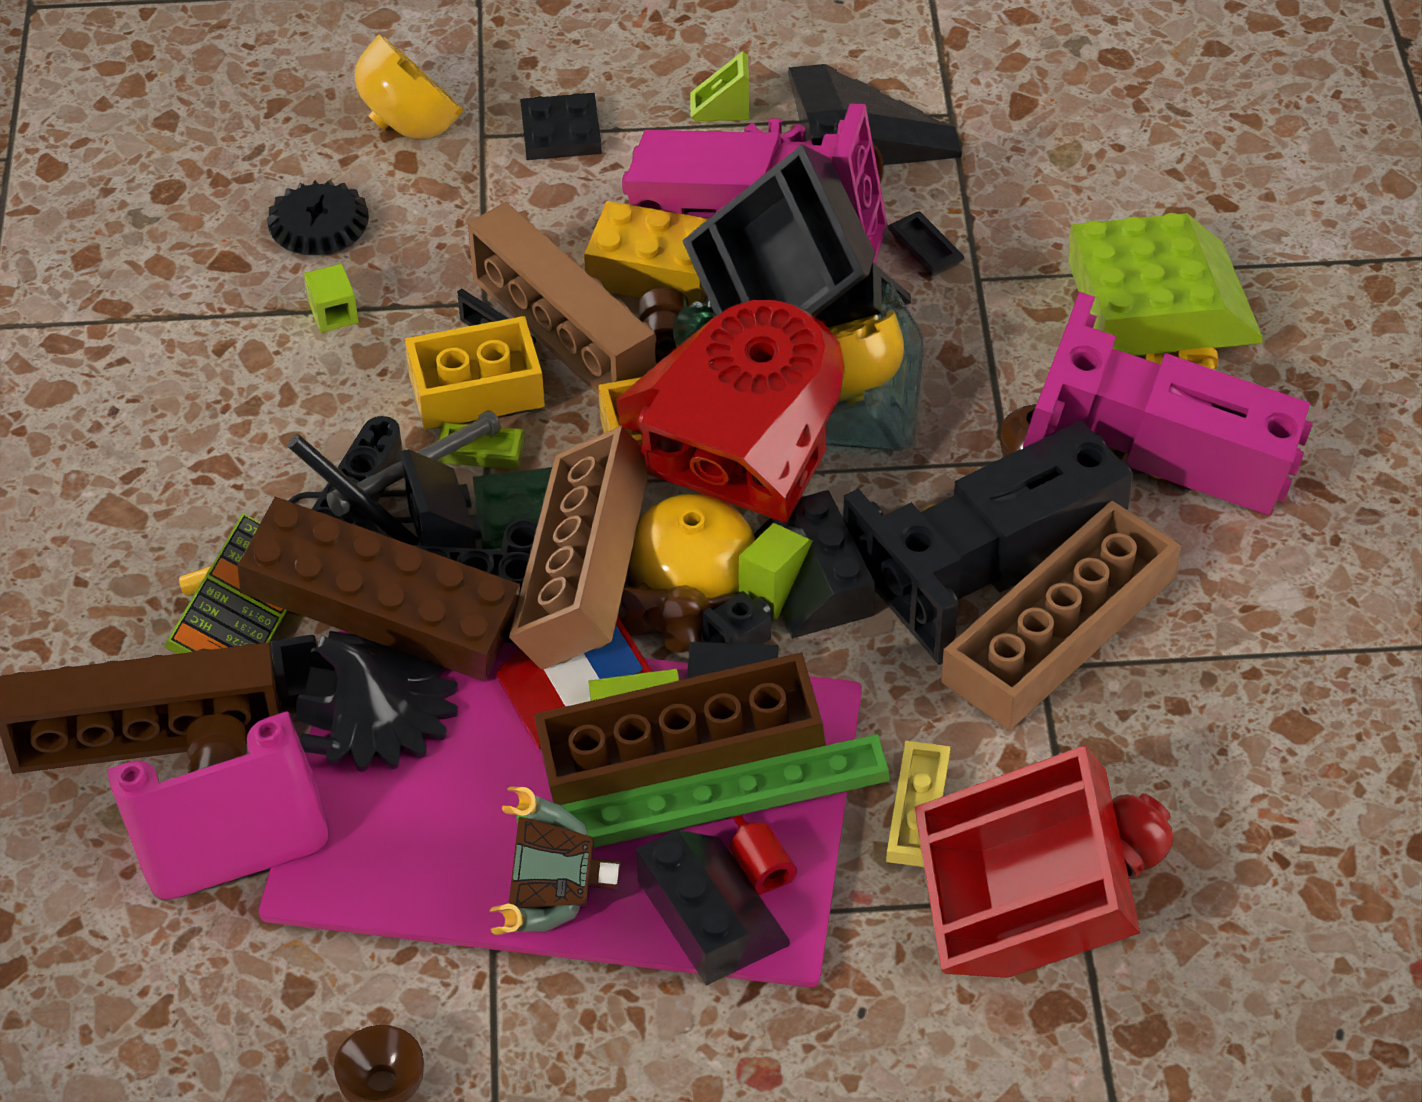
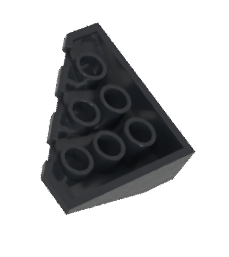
[788,64,962,165]

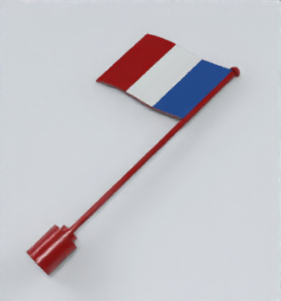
[496,616,797,895]

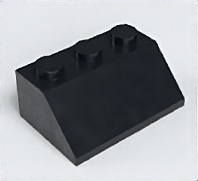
[754,490,875,639]
[636,830,790,986]

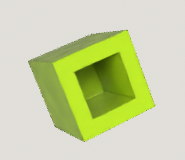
[303,263,359,333]

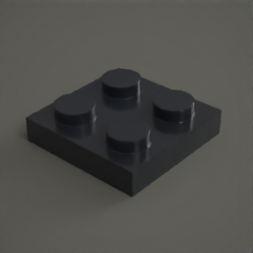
[520,93,602,160]

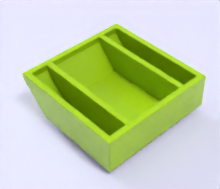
[1068,213,1263,356]

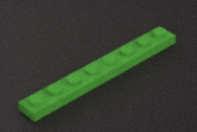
[516,734,890,848]

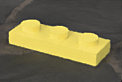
[886,740,951,867]

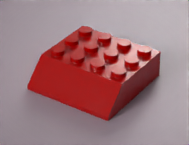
[914,745,1140,978]

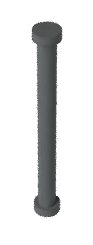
[327,410,501,516]

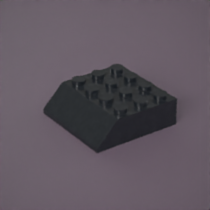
[682,144,875,316]

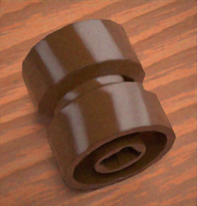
[637,287,692,363]
[186,714,247,773]

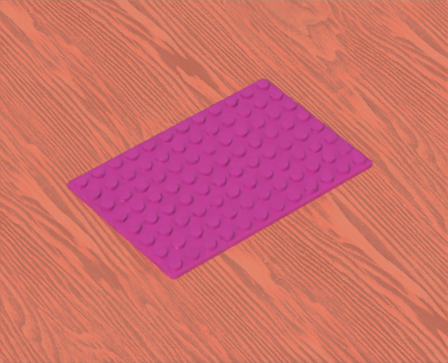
[258,629,862,987]

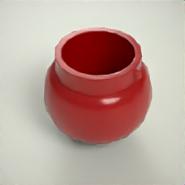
[1112,793,1173,879]

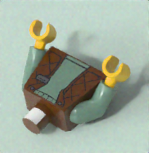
[490,786,620,935]

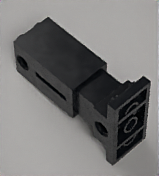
[843,420,1133,665]

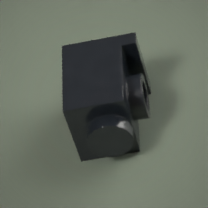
[702,591,772,644]

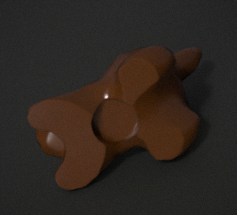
[620,582,739,653]

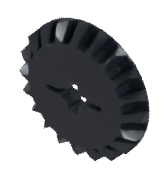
[267,179,369,255]

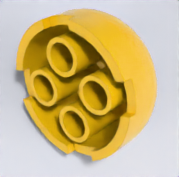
[354,34,464,140]
[829,310,904,406]
[628,494,755,598]

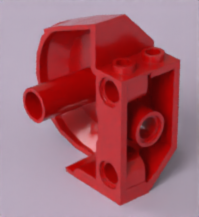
[616,300,845,523]

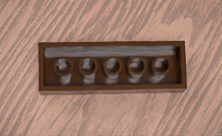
[238,496,520,682]
[0,642,281,774]
[534,652,826,805]

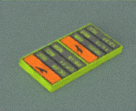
[164,513,287,654]

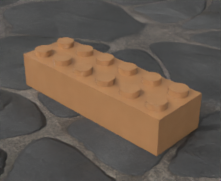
[468,202,657,395]
[509,426,649,669]
[941,500,1181,730]

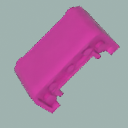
[107,711,328,900]

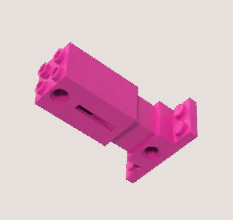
[622,104,888,264]
[1022,292,1313,516]

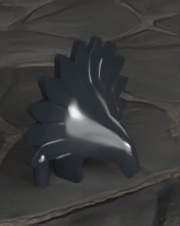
[296,631,458,772]

